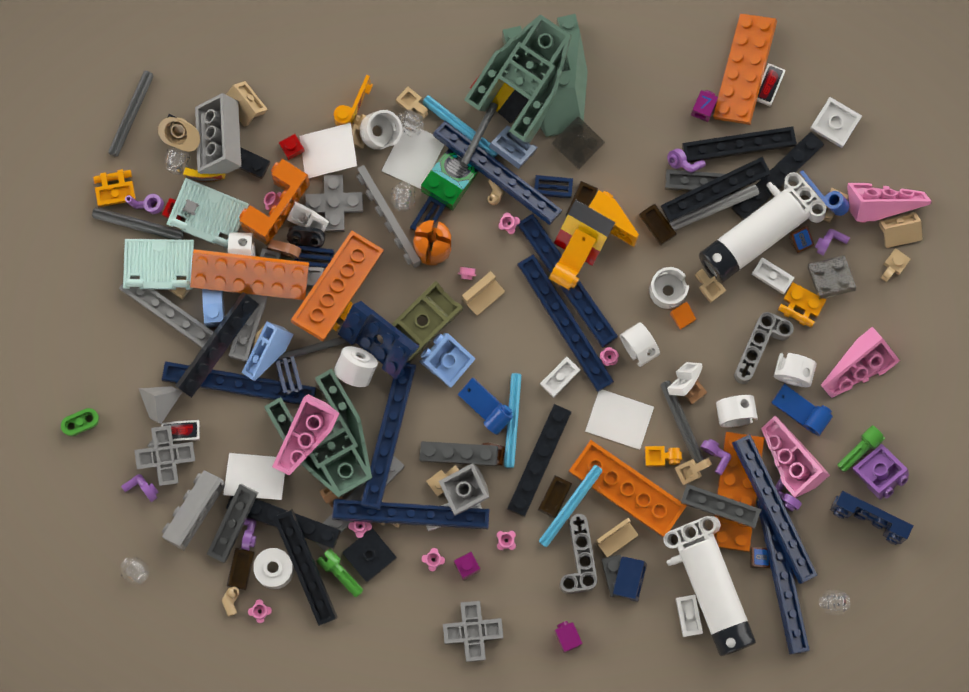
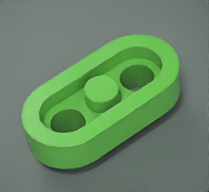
[61,408,99,436]

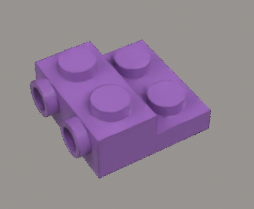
[853,444,909,500]

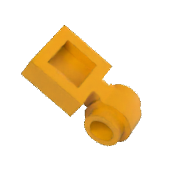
[645,446,682,467]

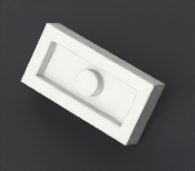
[751,257,795,295]
[540,357,581,398]
[676,595,703,637]

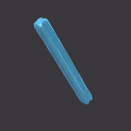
[422,95,498,158]
[504,373,521,468]
[539,465,603,547]

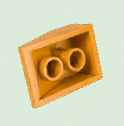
[589,190,639,247]

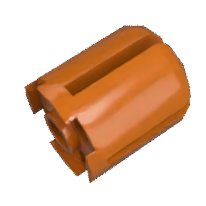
[413,220,451,266]

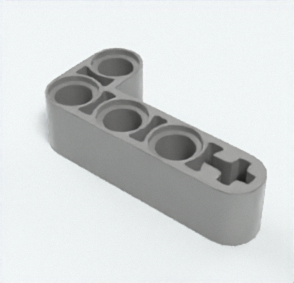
[734,312,794,384]
[560,514,597,594]

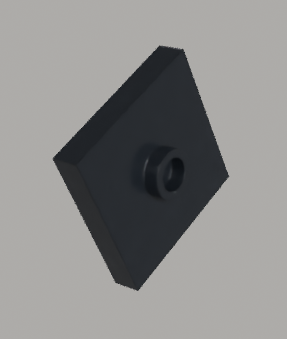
[342,528,397,583]

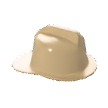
[158,117,200,152]

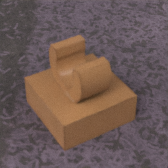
[685,380,707,405]
[319,487,343,508]

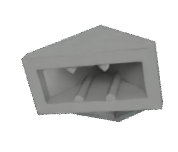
[138,386,182,424]

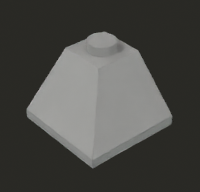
[439,463,490,516]

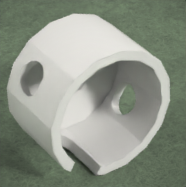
[359,110,402,149]
[228,232,255,256]
[649,267,689,309]
[620,322,660,367]
[334,346,378,387]
[774,353,817,387]
[716,395,758,427]
[253,548,294,589]

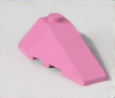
[847,183,931,223]
[821,327,900,398]
[272,394,340,475]
[761,416,830,498]

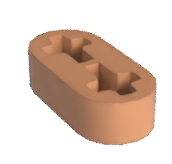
[267,239,302,259]

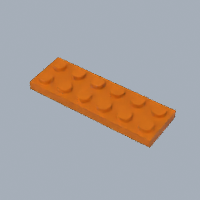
[713,14,777,125]
[291,230,384,342]
[190,249,309,300]
[712,432,764,552]
[569,440,687,538]

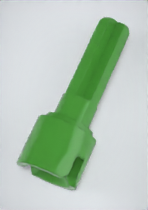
[838,425,886,472]
[316,548,363,597]

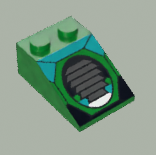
[421,149,479,211]

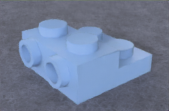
[420,333,475,388]

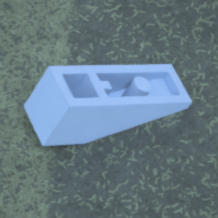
[202,289,225,328]
[241,321,294,381]

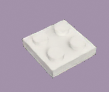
[810,97,862,148]

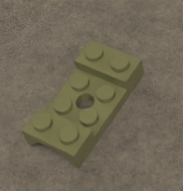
[392,281,463,363]

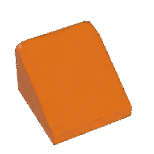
[670,302,696,330]

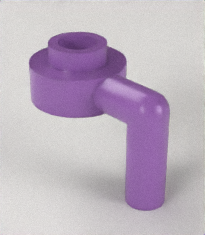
[667,148,706,173]
[125,194,164,214]
[815,229,850,256]
[700,439,731,475]
[121,474,159,502]
[775,478,802,512]
[241,518,257,551]

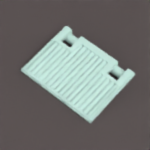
[167,178,249,250]
[123,239,194,290]

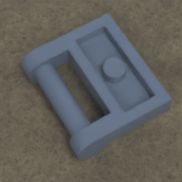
[489,125,538,169]

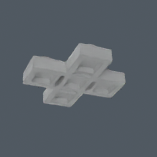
[305,175,363,232]
[134,425,195,486]
[443,601,503,662]

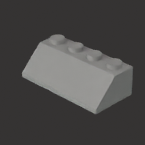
[195,93,241,174]
[162,470,225,551]

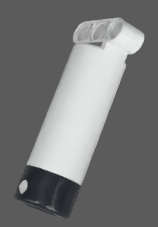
[699,172,826,283]
[664,516,756,656]

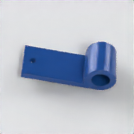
[800,170,850,216]
[458,378,513,435]
[771,384,833,436]

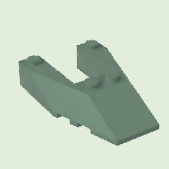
[464,14,572,143]
[502,14,588,137]
[264,368,372,497]

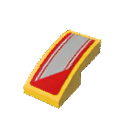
[183,167,226,182]

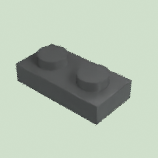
[601,554,621,597]

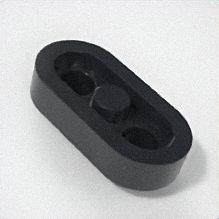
[287,226,325,248]

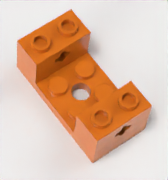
[239,159,310,246]

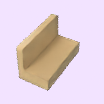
[226,81,268,127]
[879,212,922,248]
[462,271,505,316]
[595,518,639,558]

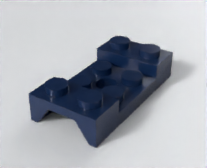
[338,301,419,379]
[830,491,914,545]

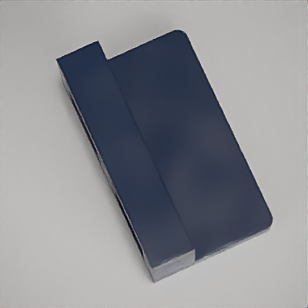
[613,556,647,602]

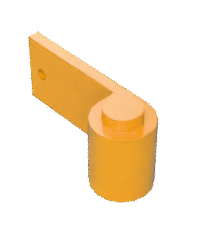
[333,74,373,126]
[549,228,597,290]

